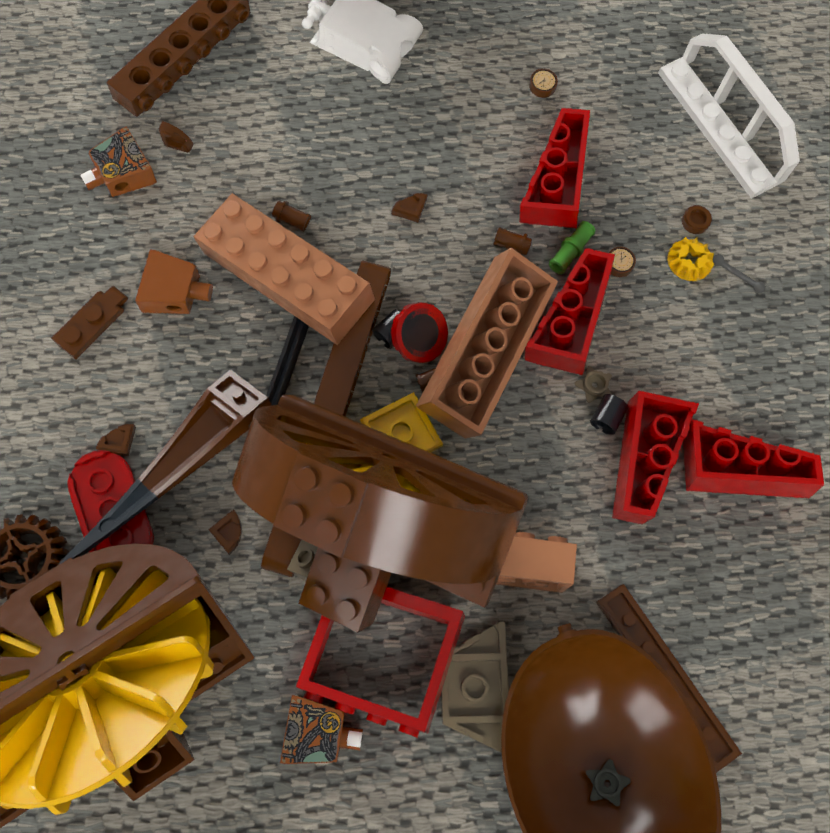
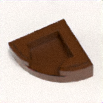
[159,121,194,153]
[391,193,428,223]
[96,424,136,457]
[208,509,242,555]

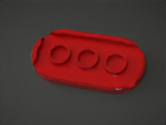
[67,450,154,553]

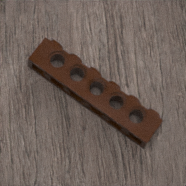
[106,0,251,117]

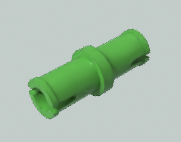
[549,221,596,274]

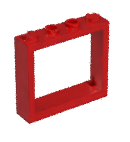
[296,587,465,738]

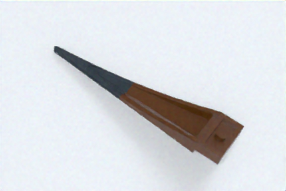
[58,369,271,565]

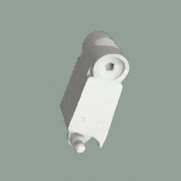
[302,0,423,84]

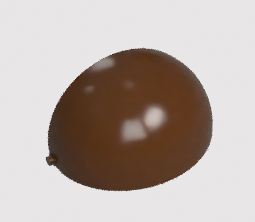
[501,623,722,833]

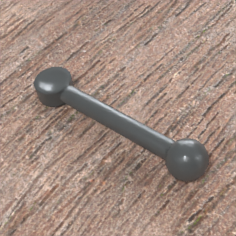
[713,254,766,293]

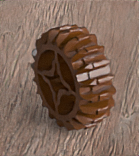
[0,514,69,600]

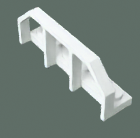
[658,34,800,199]

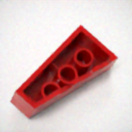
[519,108,590,228]
[525,248,615,375]
[612,390,699,525]
[683,419,824,498]

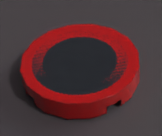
[391,302,448,363]

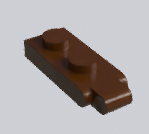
[51,286,128,360]

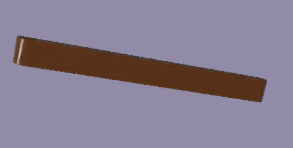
[261,260,391,578]

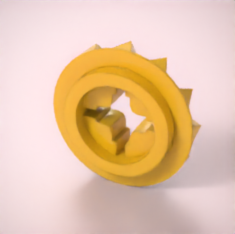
[667,237,714,281]

